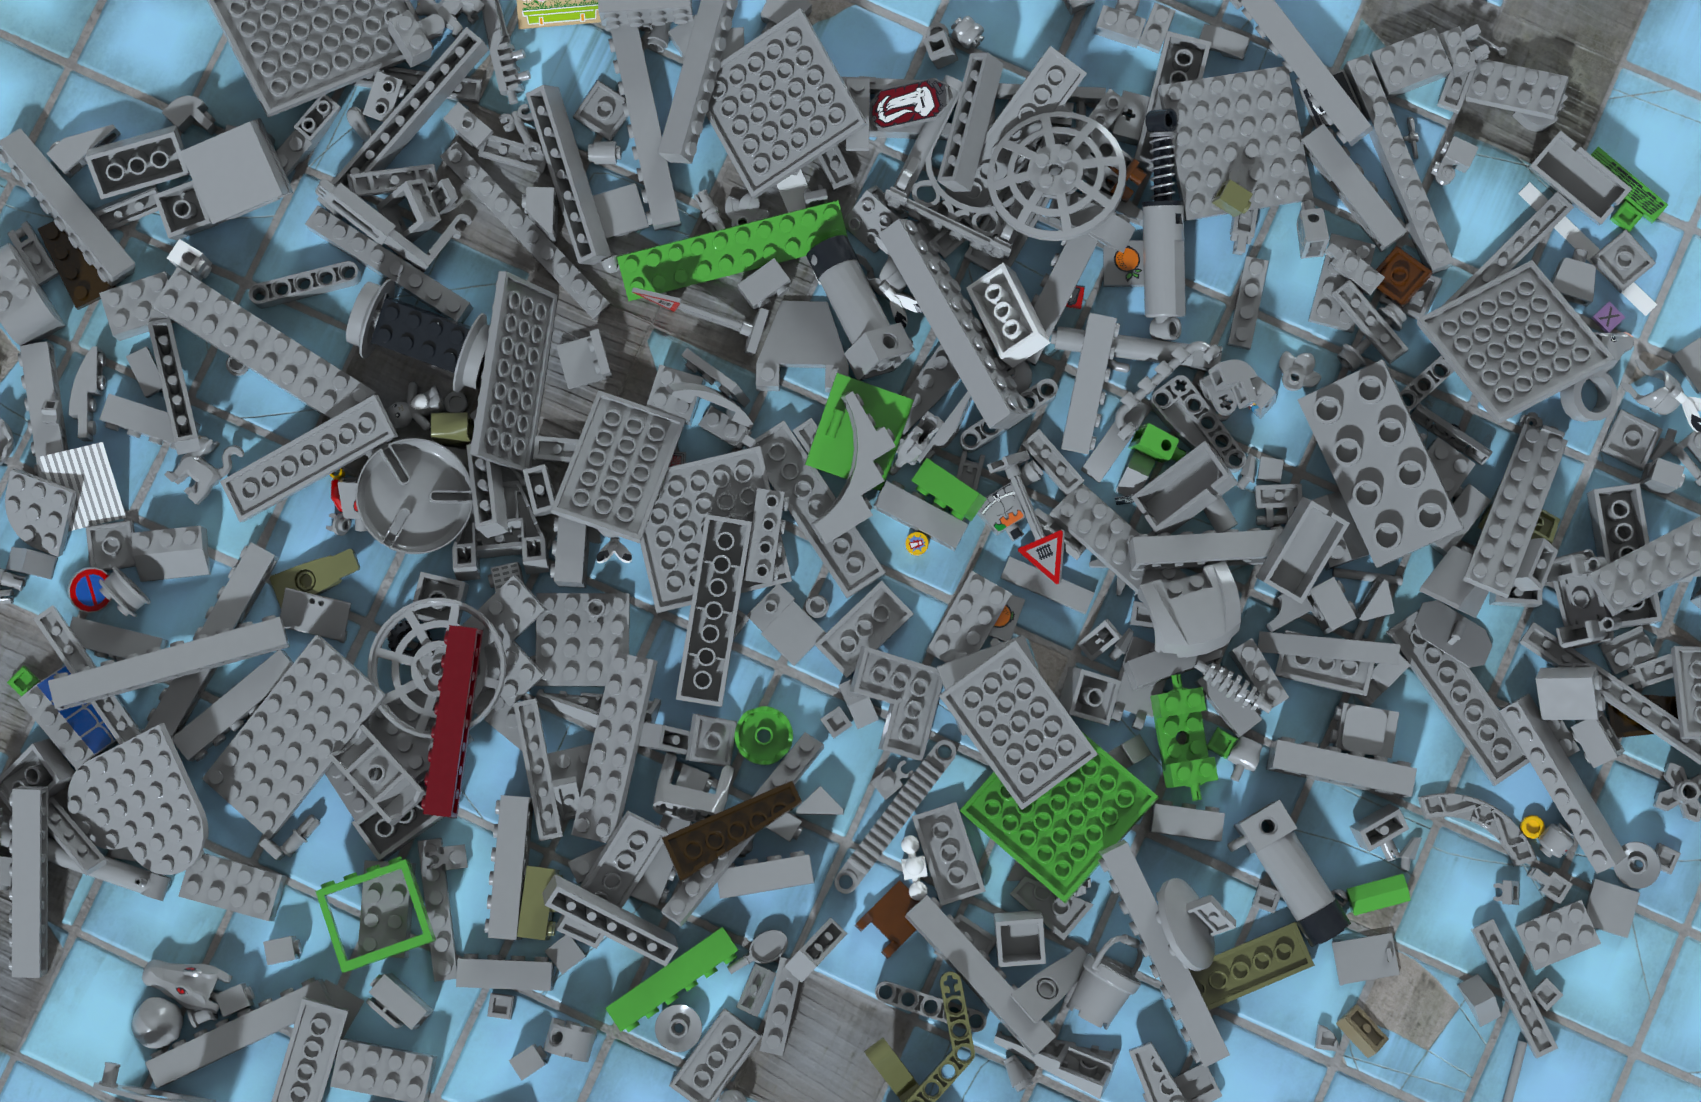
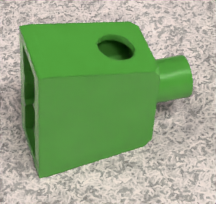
[1128,423,1186,463]

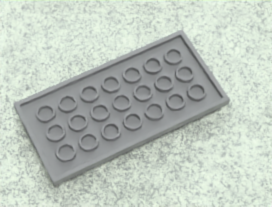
[470,271,558,473]
[202,635,388,839]

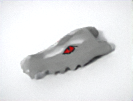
[142,960,233,1014]

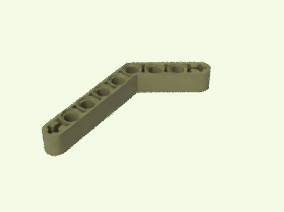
[905,971,975,1102]
[864,1037,920,1102]

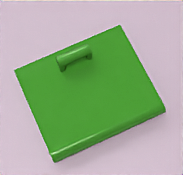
[805,373,914,491]

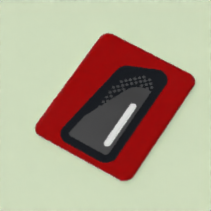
[1066,286,1084,309]

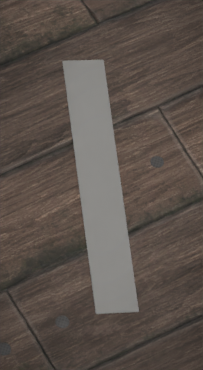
[1258,631,1400,665]

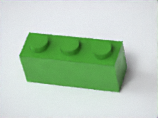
[911,458,987,521]

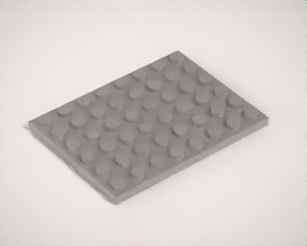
[207,0,434,118]

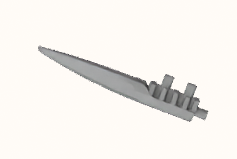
[480,0,531,105]

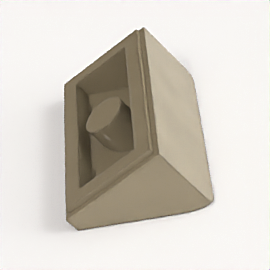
[1336,1004,1389,1058]

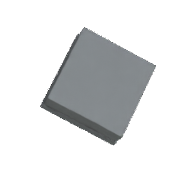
[180,118,294,224]

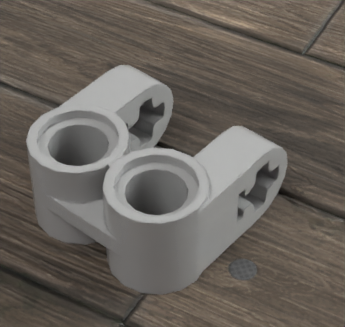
[1196,375,1237,422]

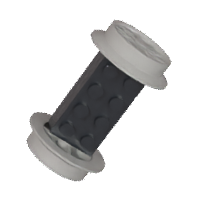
[346,279,490,392]

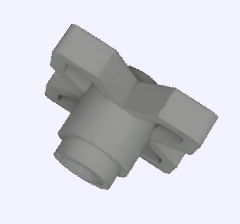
[1653,763,1701,822]

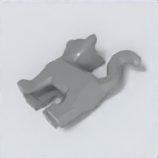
[415,0,485,39]
[889,411,944,476]
[164,434,244,505]

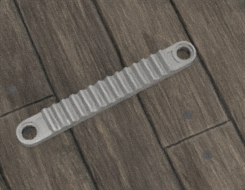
[834,740,956,894]

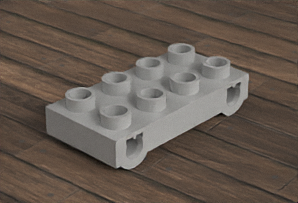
[1298,359,1464,568]

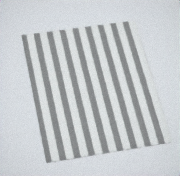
[37,442,126,531]

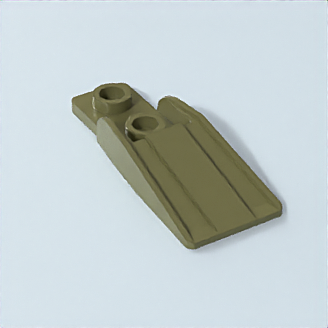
[270,549,360,608]

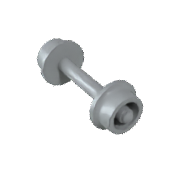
[1337,303,1407,372]

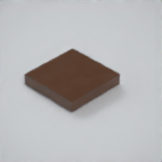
[1376,246,1433,308]

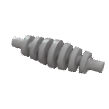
[1194,660,1273,714]

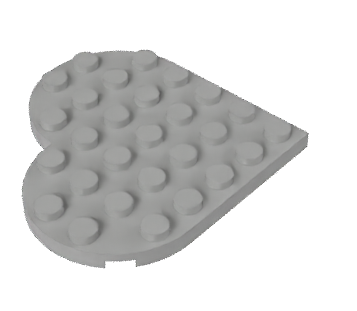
[67,723,209,875]

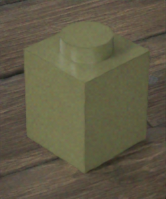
[1212,179,1253,217]

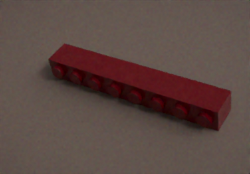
[421,625,483,818]

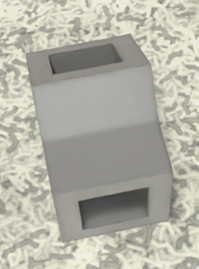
[41,400,61,425]

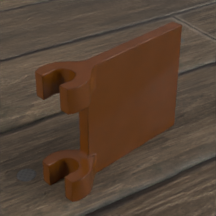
[854,880,920,959]

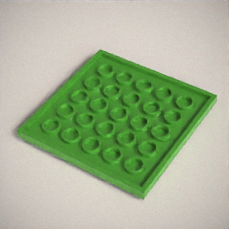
[959,731,1159,904]

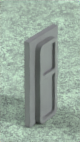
[1142,1064,1222,1102]

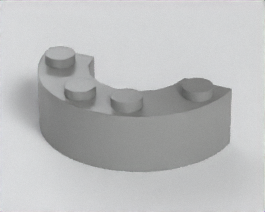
[1044,191,1136,253]

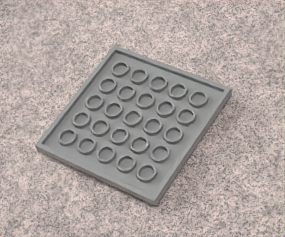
[706,9,868,199]
[1158,66,1314,221]
[1417,260,1615,425]
[640,446,792,613]

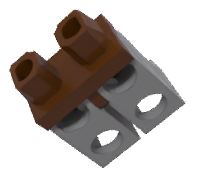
[1083,135,1147,203]

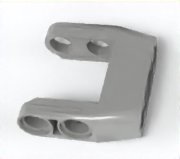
[653,752,735,823]

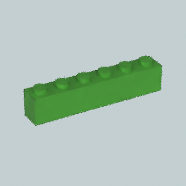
[605,927,739,1033]

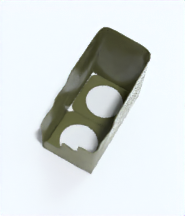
[431,412,474,447]

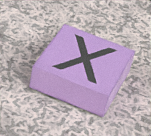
[1592,301,1625,333]

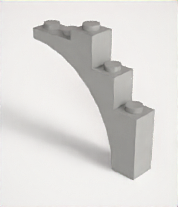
[810,391,896,544]

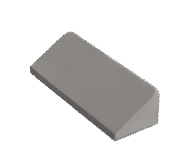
[92,184,160,231]

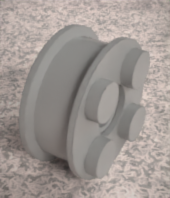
[99,566,151,617]

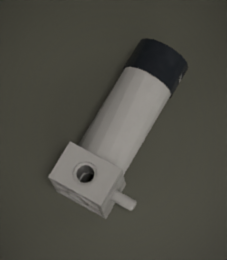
[806,235,915,381]
[1227,800,1351,947]

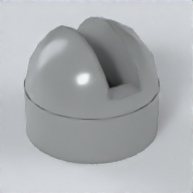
[601,255,620,273]
[1331,889,1348,907]

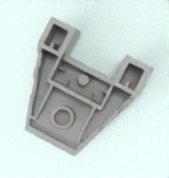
[756,301,849,393]
[452,481,549,581]

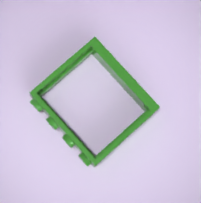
[315,856,436,973]

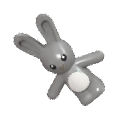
[385,382,446,431]

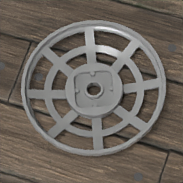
[987,111,1127,241]
[368,598,506,739]

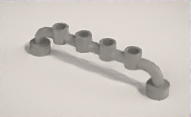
[1115,341,1222,441]

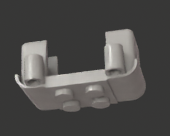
[1545,549,1622,649]

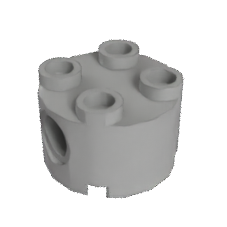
[543,1017,597,1062]

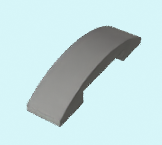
[666,383,753,429]
[1081,401,1152,483]

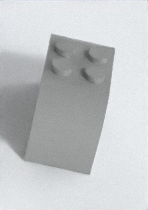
[0,243,65,346]

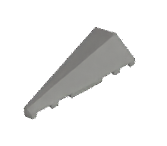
[536,689,661,749]
[994,1031,1120,1099]

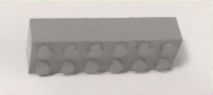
[1134,31,1212,178]
[1587,483,1663,628]
[1266,737,1417,798]
[485,795,533,940]

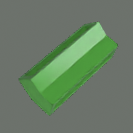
[1346,874,1411,916]

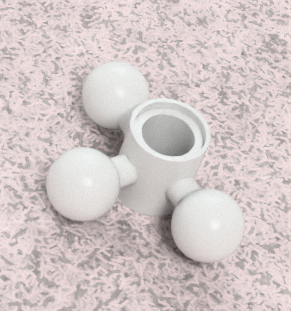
[901,835,928,901]

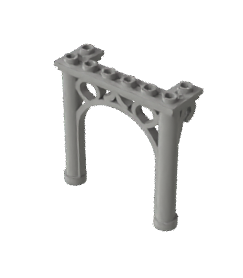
[885,75,1069,261]

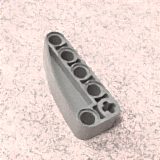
[1150,375,1246,473]

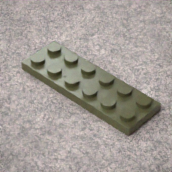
[1189,922,1315,1010]

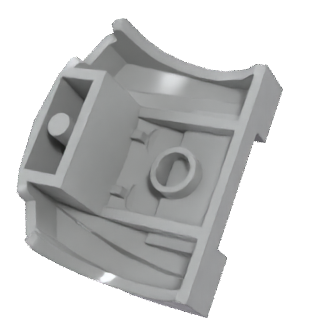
[1137,561,1241,658]

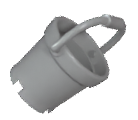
[1067,934,1143,1030]

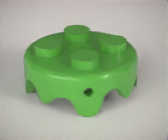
[735,706,793,765]

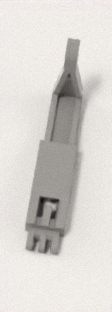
[315,179,472,273]

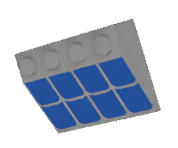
[18,665,138,771]

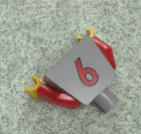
[329,468,367,532]

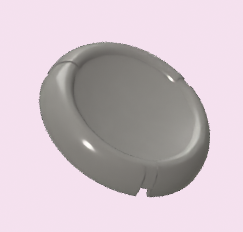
[356,438,473,554]

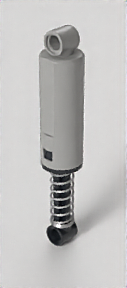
[1142,108,1186,340]

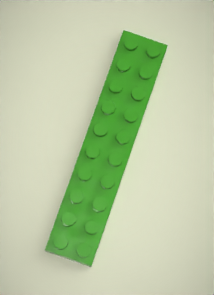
[617,200,848,301]

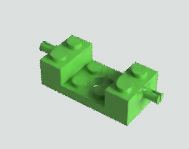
[1150,674,1218,801]

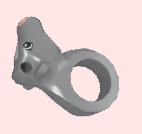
[1560,332,1634,422]

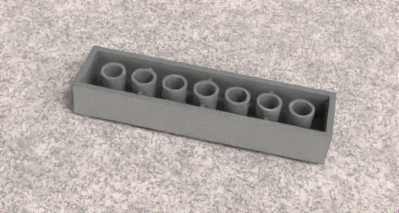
[676,514,752,707]

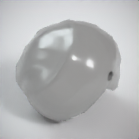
[131,997,183,1049]

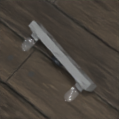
[1410,396,1493,465]

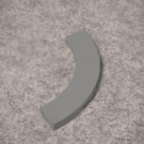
[1417,793,1537,867]

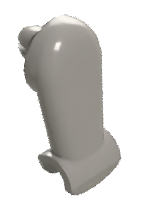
[347,106,376,145]

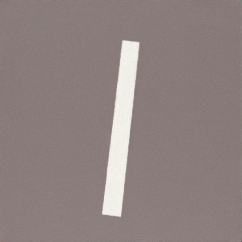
[1518,182,1657,316]

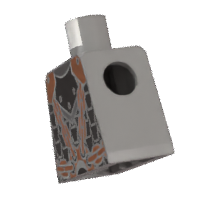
[1297,200,1329,259]

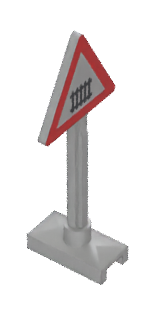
[632,287,769,357]
[987,450,1065,584]

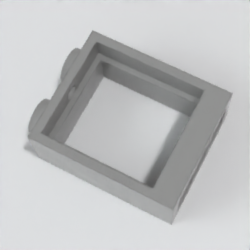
[376,179,441,243]

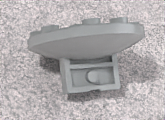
[1156,878,1236,971]

